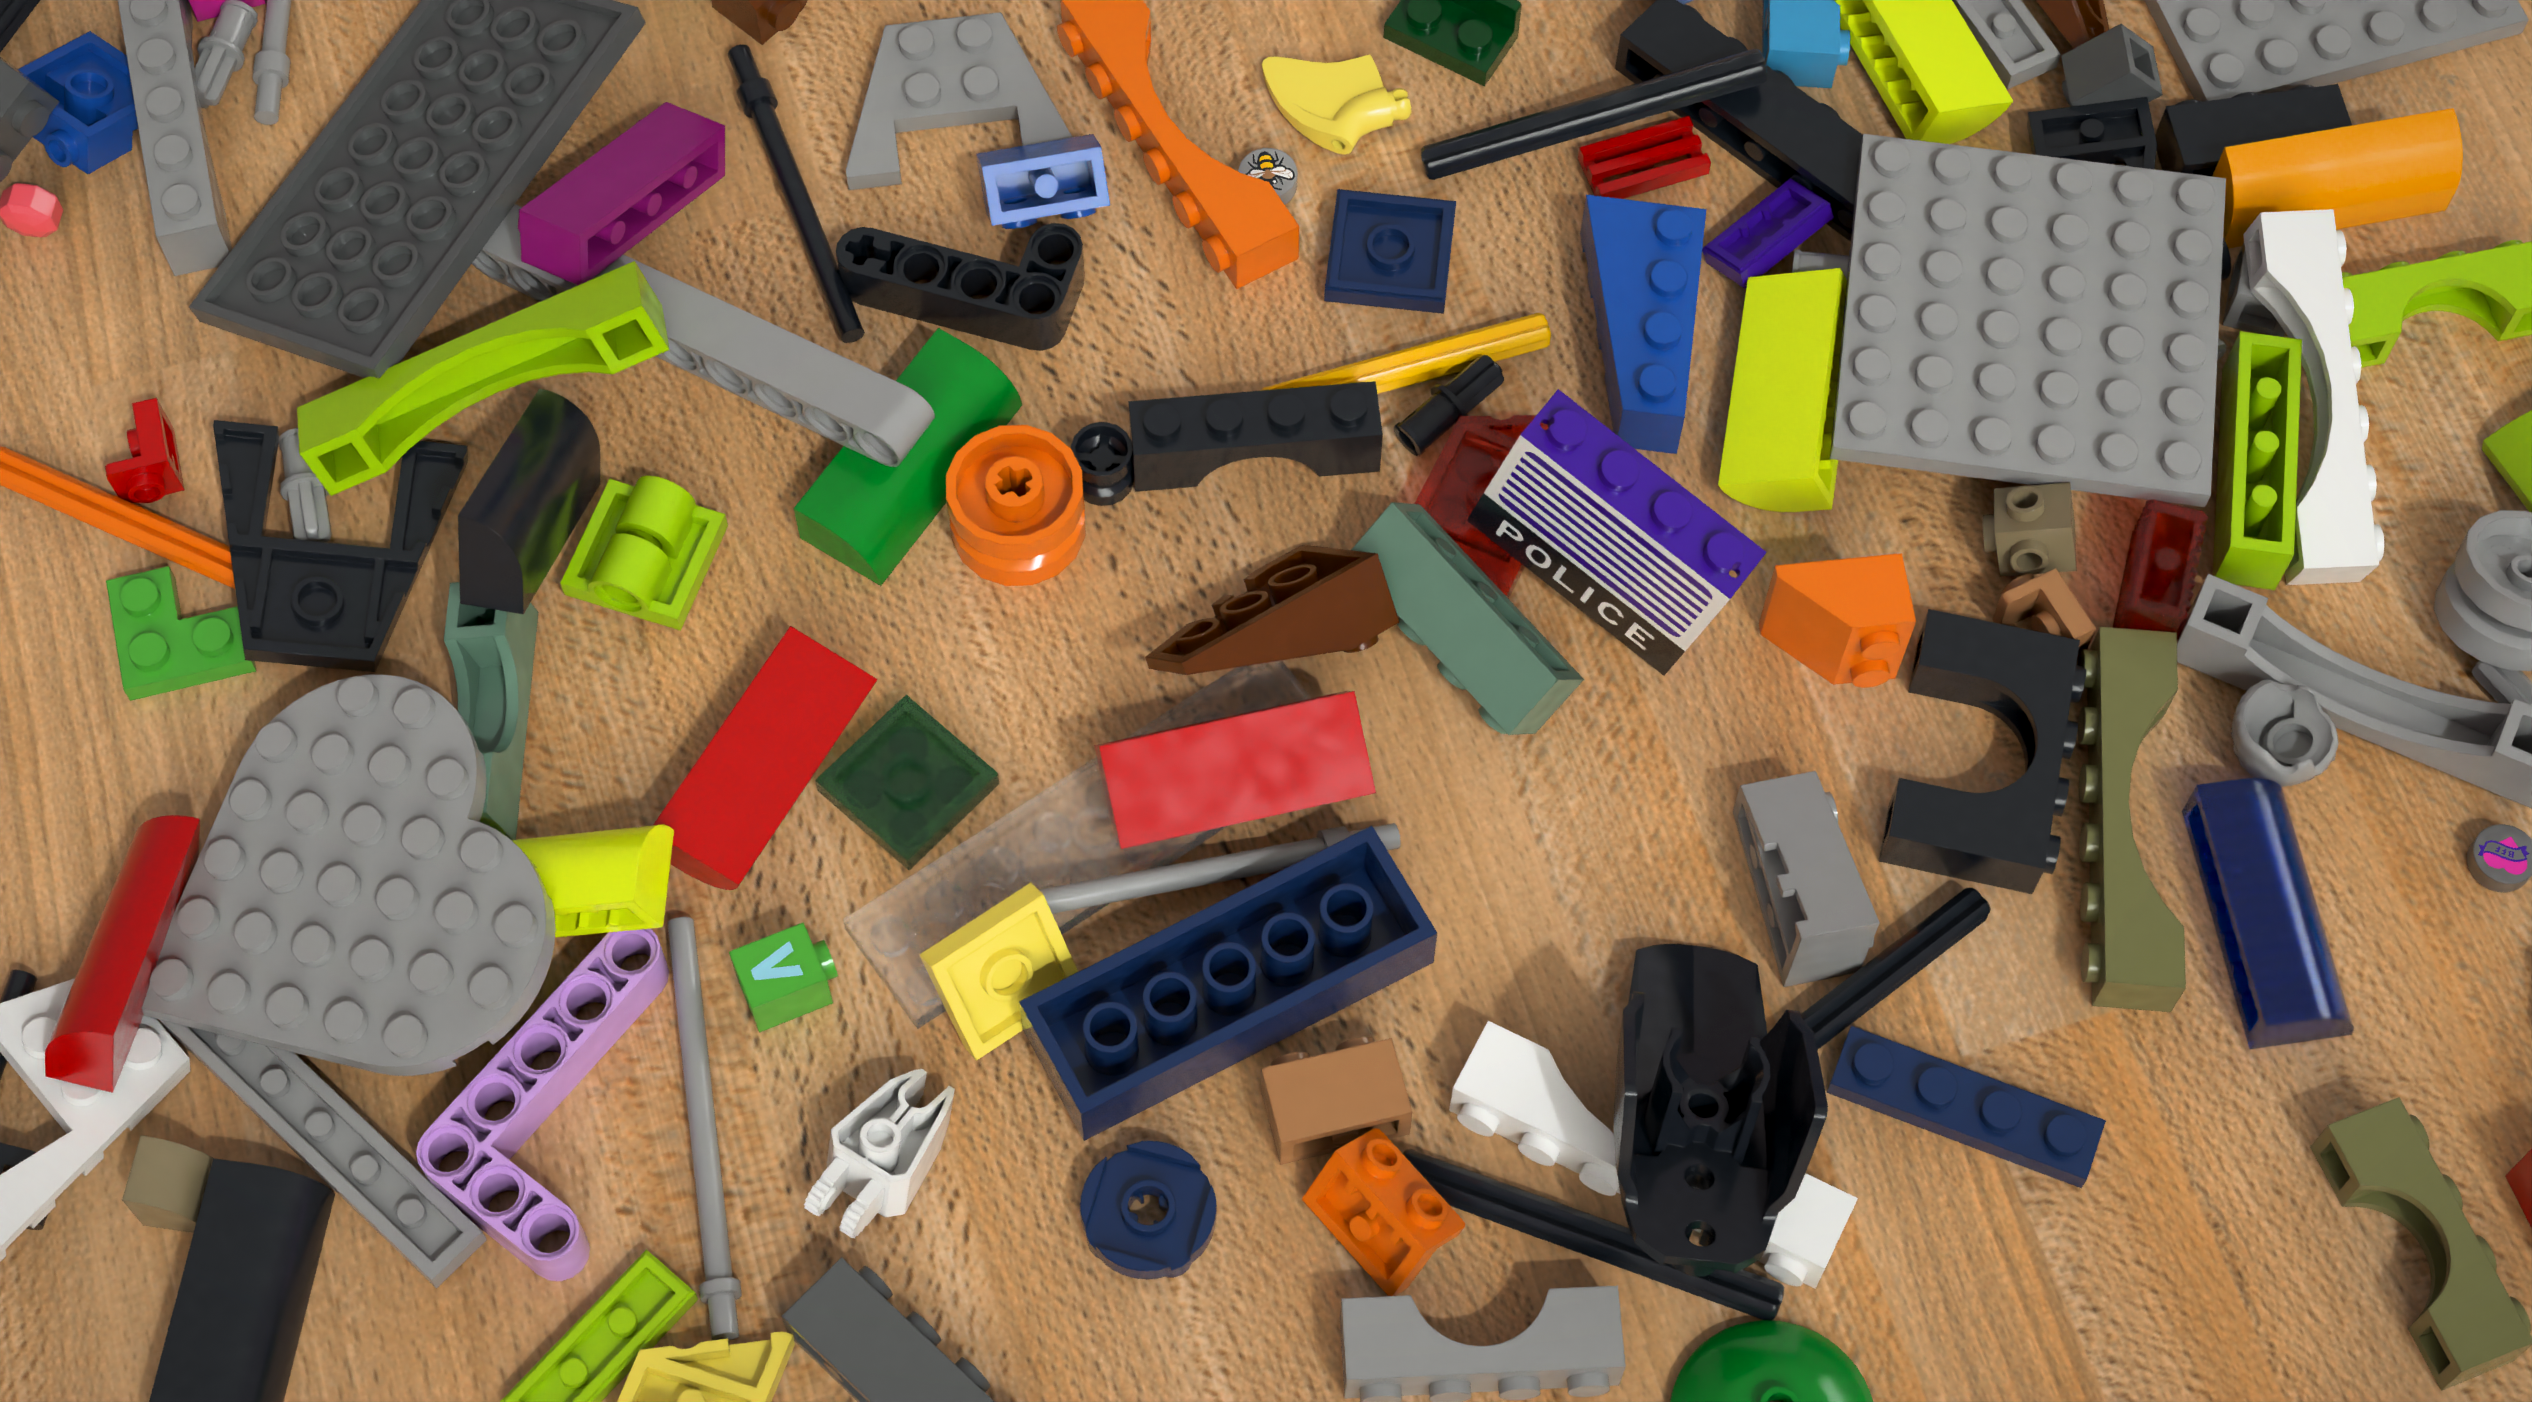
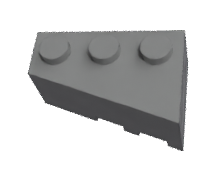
[1733,771,1880,987]

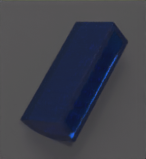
[2182,778,2354,1049]

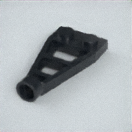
[2027,97,2157,169]

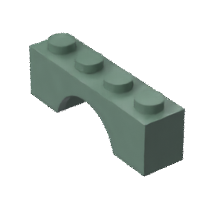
[444,582,539,840]

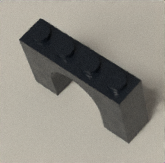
[1879,609,2087,894]

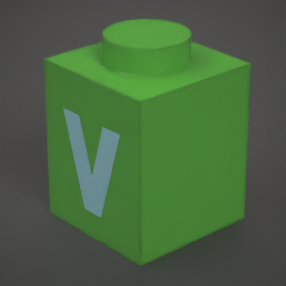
[729,922,838,1033]

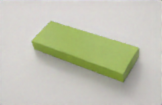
[500,1249,698,1402]

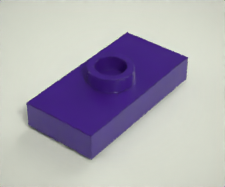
[1702,178,1834,288]

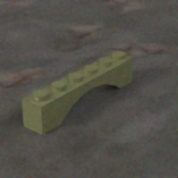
[2078,627,2186,1012]

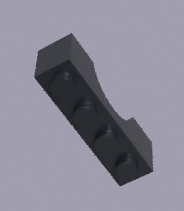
[1128,381,1383,492]

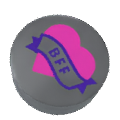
[2467,824,2532,893]

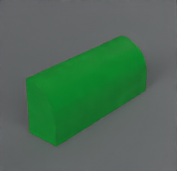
[794,328,1022,586]

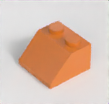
[1759,553,1916,688]

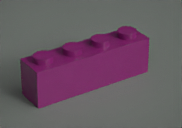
[518,102,725,285]

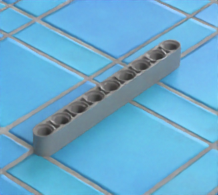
[472,204,935,467]

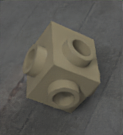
[1983,482,2077,577]

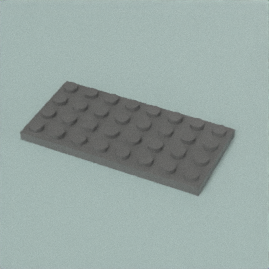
[189,0,646,378]

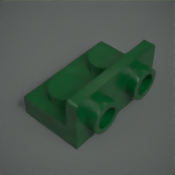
[1383,0,1522,87]

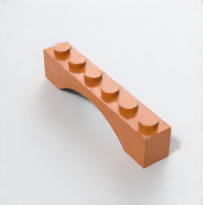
[1057,0,1299,289]

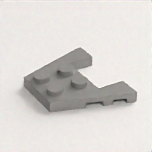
[846,12,1072,190]

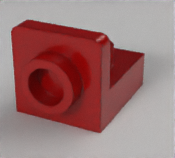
[105,398,185,503]

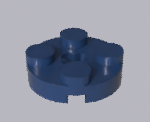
[1080,1141,1217,1280]

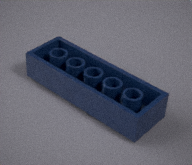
[1019,826,1437,1141]

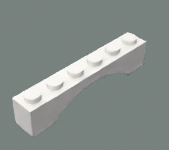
[2243,209,2384,585]
[1449,1021,1858,1289]

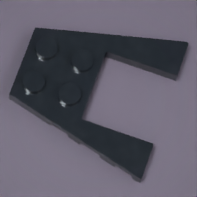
[213,420,468,672]

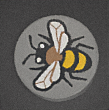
[1238,148,1298,205]

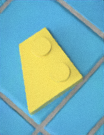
[617,1331,795,1402]

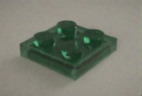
[815,695,1000,871]

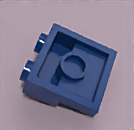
[18,31,138,174]

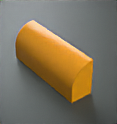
[2212,108,2463,249]

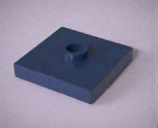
[1324,189,1456,314]

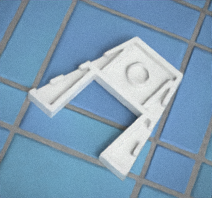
[0,978,191,1262]

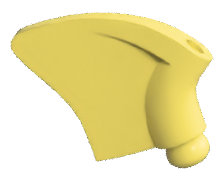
[1262,54,1411,155]

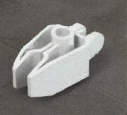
[804,1069,955,1239]

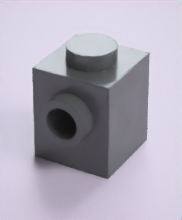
[2061,24,2163,107]

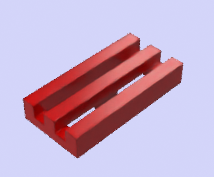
[1578,116,1711,199]

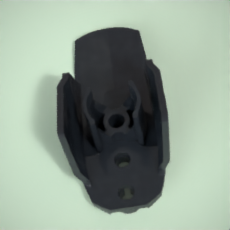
[1613,944,1828,1277]

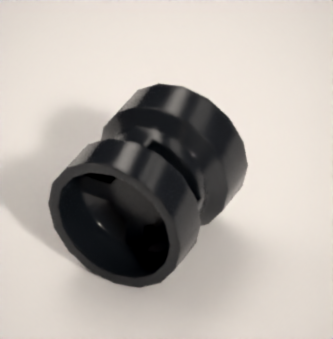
[1071,422,1134,506]

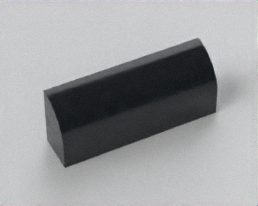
[458,389,600,614]
[149,1158,335,1402]

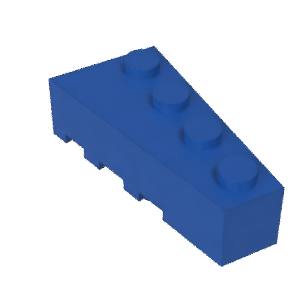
[1580,195,1707,454]

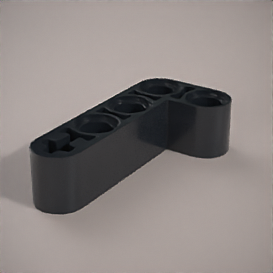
[836,223,1085,351]

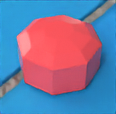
[0,183,63,237]

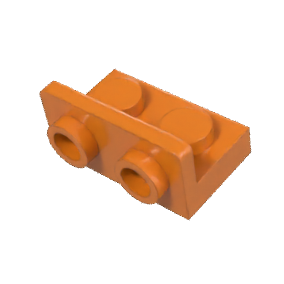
[1302,1128,1465,1296]

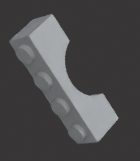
[1340,1285,1626,1402]

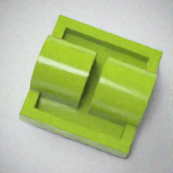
[560,476,728,631]

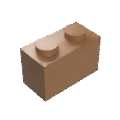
[1261,1037,1413,1165]

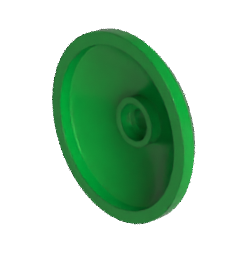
[1670,1320,1873,1402]

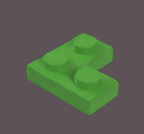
[106,566,257,701]

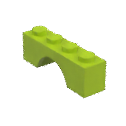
[2342,240,2532,368]

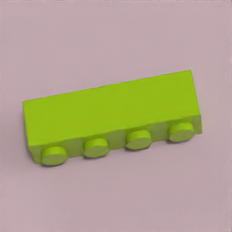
[2213,331,2302,590]

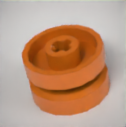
[946,425,1086,586]

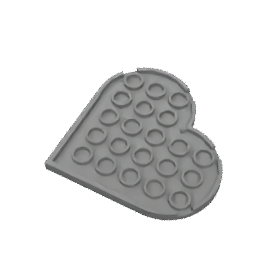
[142,675,556,1076]

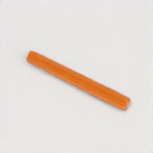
[0,447,235,589]

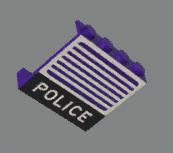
[1466,389,1767,676]

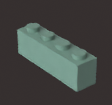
[1351,502,1584,735]

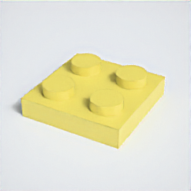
[919,882,1078,1061]

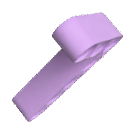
[416,929,669,1281]

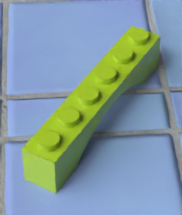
[297,261,670,496]

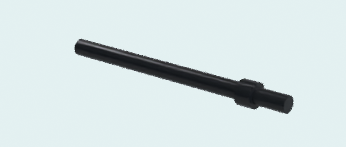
[728,45,865,343]

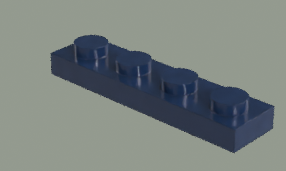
[1826,1026,2106,1188]

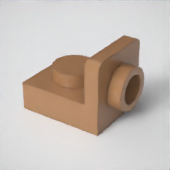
[1992,568,2096,660]

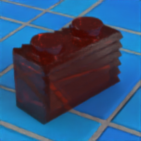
[2112,499,2209,640]

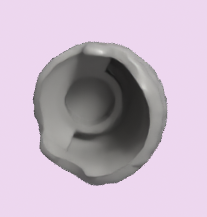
[2231,679,2339,787]

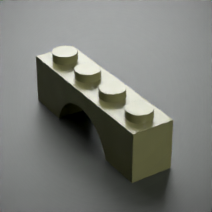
[2310,1097,2532,1391]

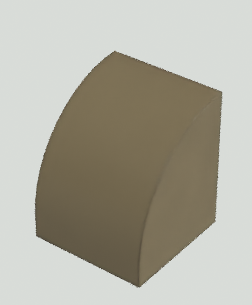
[122,1135,213,1233]

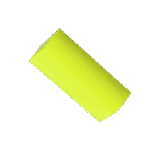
[1834,0,2013,144]
[1718,268,1847,512]
[512,824,674,938]

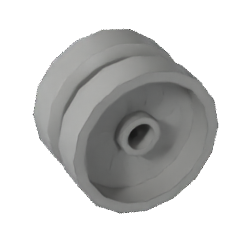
[2434,510,2532,671]

